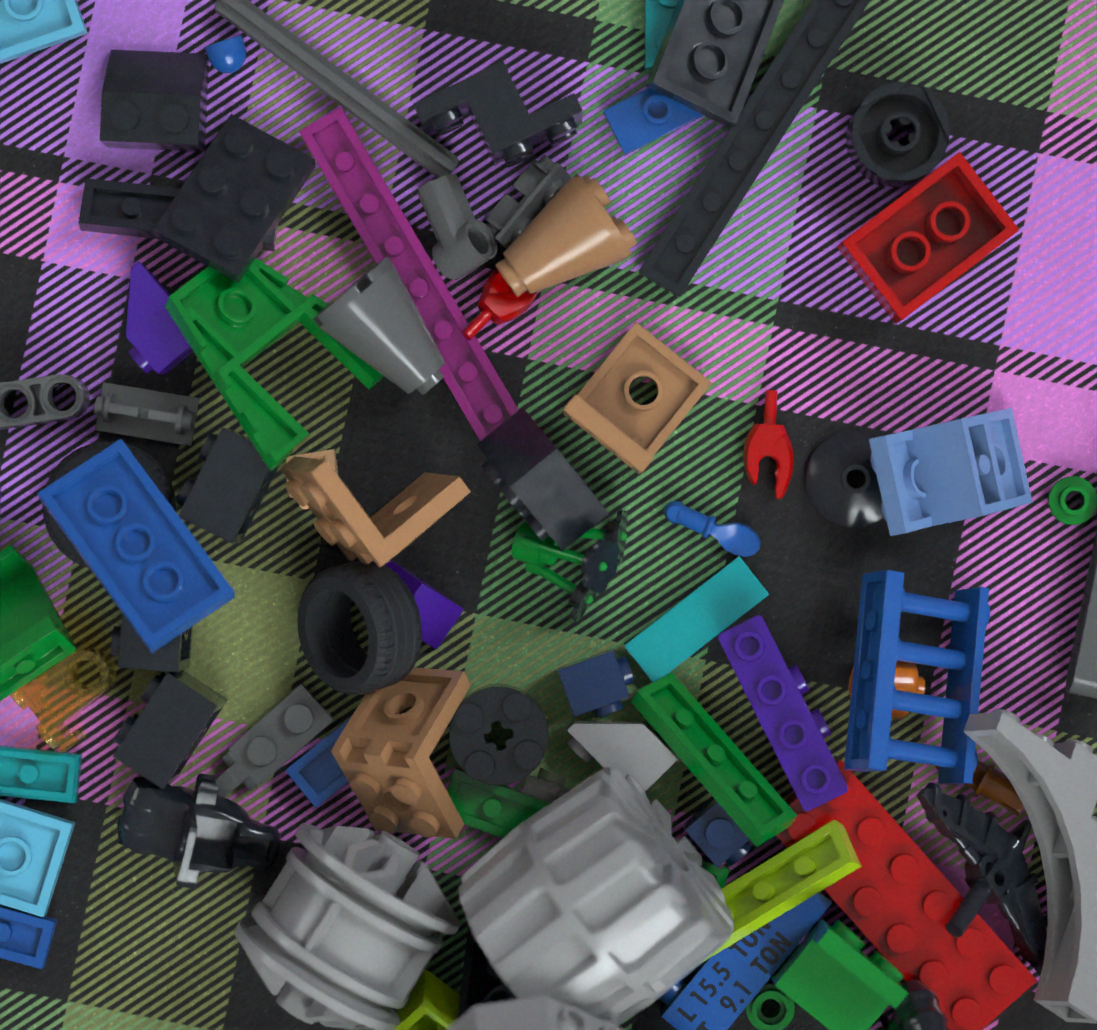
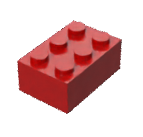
[837,152,1019,324]

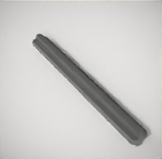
[214,0,459,178]

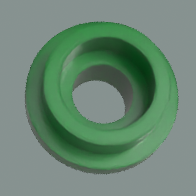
[1048,476,1097,525]
[746,983,795,1030]

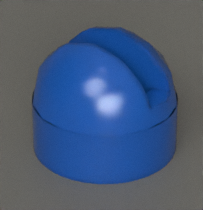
[205,35,247,73]

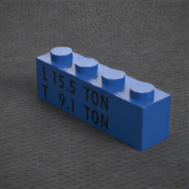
[659,891,832,1030]

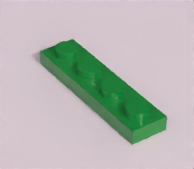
[631,672,797,847]

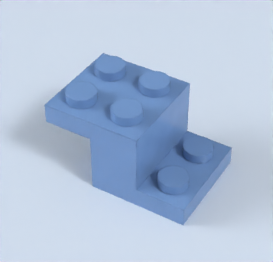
[869,408,1033,536]

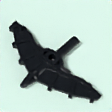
[916,782,1048,976]

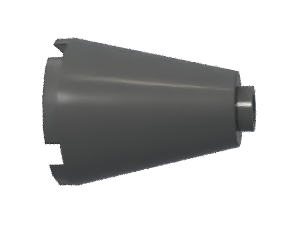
[313,256,445,395]

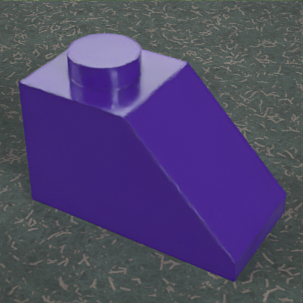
[126,261,193,376]

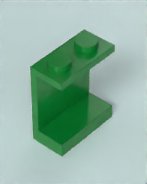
[0,544,78,701]

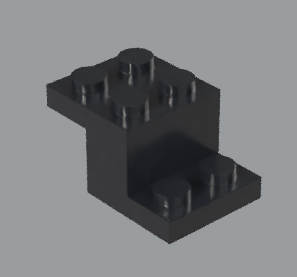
[413,61,583,168]

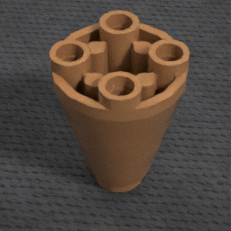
[495,174,637,297]

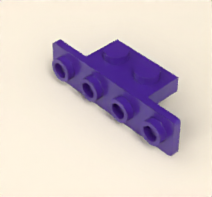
[718,615,848,811]

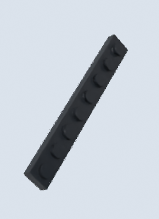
[638,0,870,298]

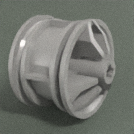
[234,823,461,1030]

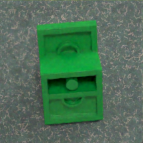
[771,918,908,1030]

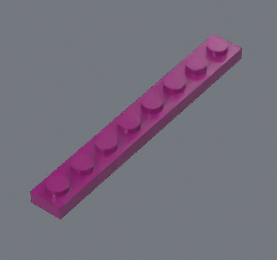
[299,107,518,441]

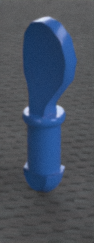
[664,501,761,557]

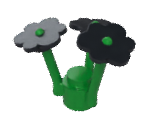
[512,510,627,623]

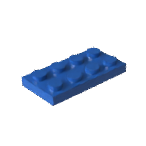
[38,439,235,653]

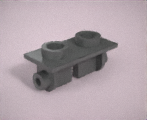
[484,155,571,250]
[94,382,200,446]

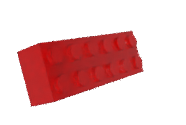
[776,755,1037,1030]

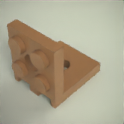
[563,322,712,475]
[280,456,471,567]
[331,668,471,839]

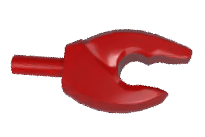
[461,268,538,340]
[743,390,794,499]

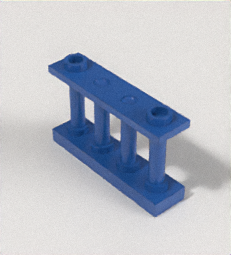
[844,570,990,785]

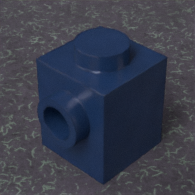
[557,648,635,718]
[682,798,752,868]

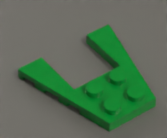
[165,258,384,471]

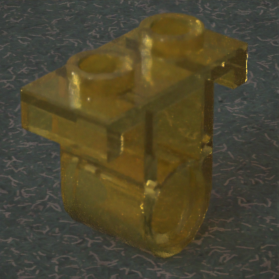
[10,649,116,752]

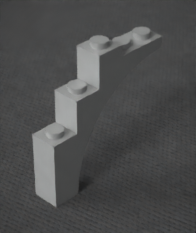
[963,709,1097,1023]

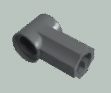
[418,174,497,280]

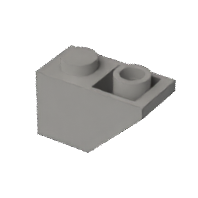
[567,720,678,791]

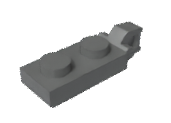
[216,683,334,798]

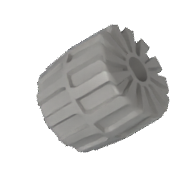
[459,767,734,1026]

